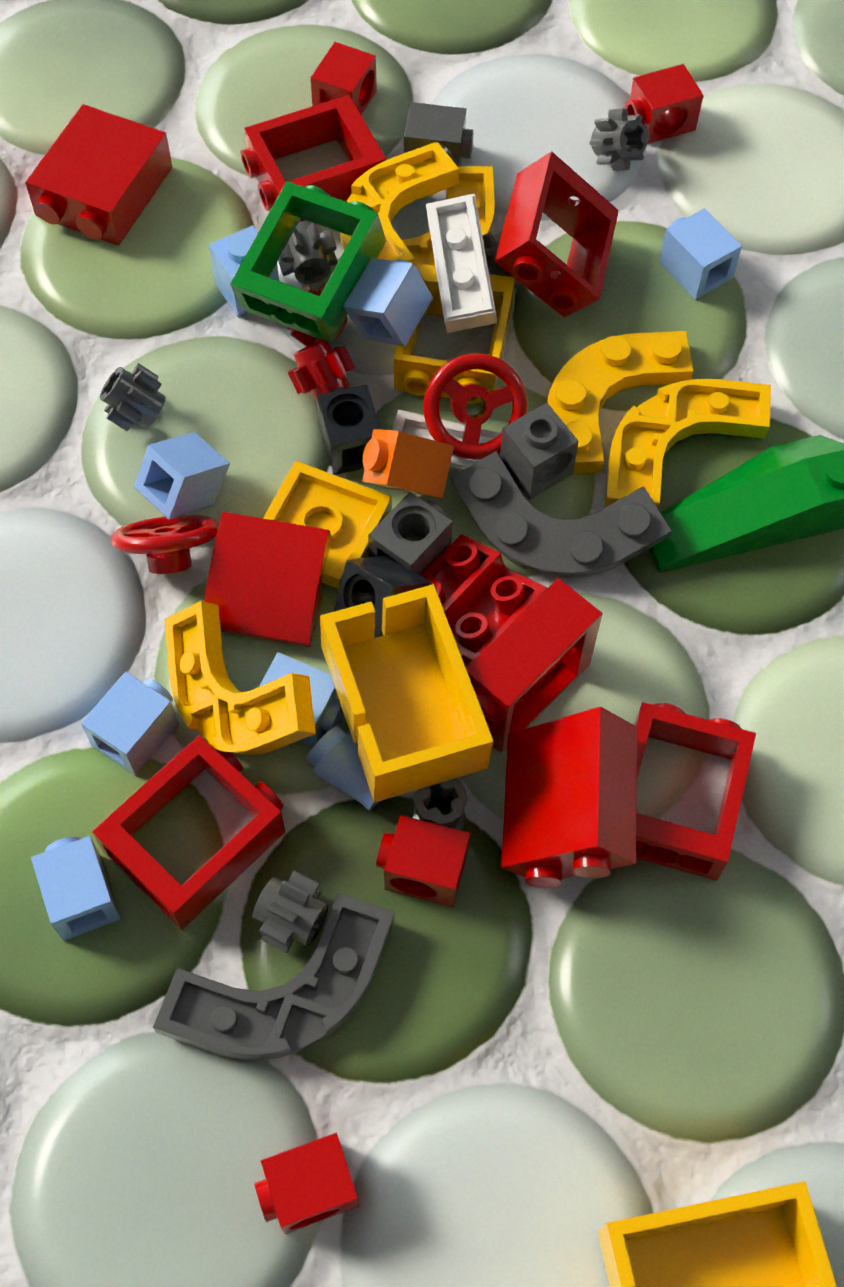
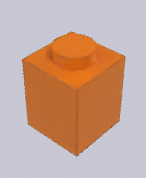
[362,429,454,499]

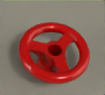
[423,353,528,460]
[110,515,219,574]

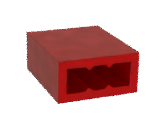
[25,104,173,246]
[501,706,637,888]

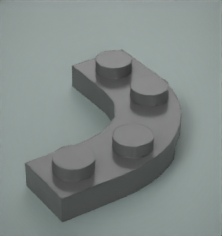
[450,451,672,578]
[153,893,395,1060]

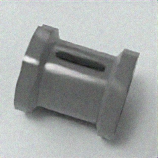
[413,778,468,831]

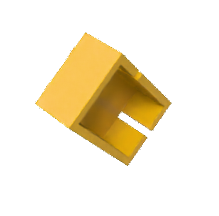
[320,584,494,803]
[597,1181,837,1287]

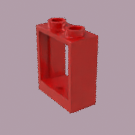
[241,95,386,222]
[494,151,619,318]
[465,578,603,754]
[634,702,756,881]
[92,735,286,931]

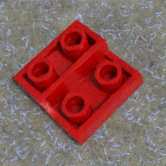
[204,512,332,648]
[420,534,547,667]

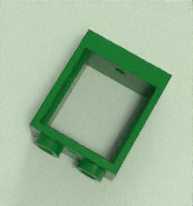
[230,181,386,344]

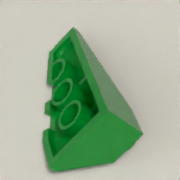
[649,435,844,573]

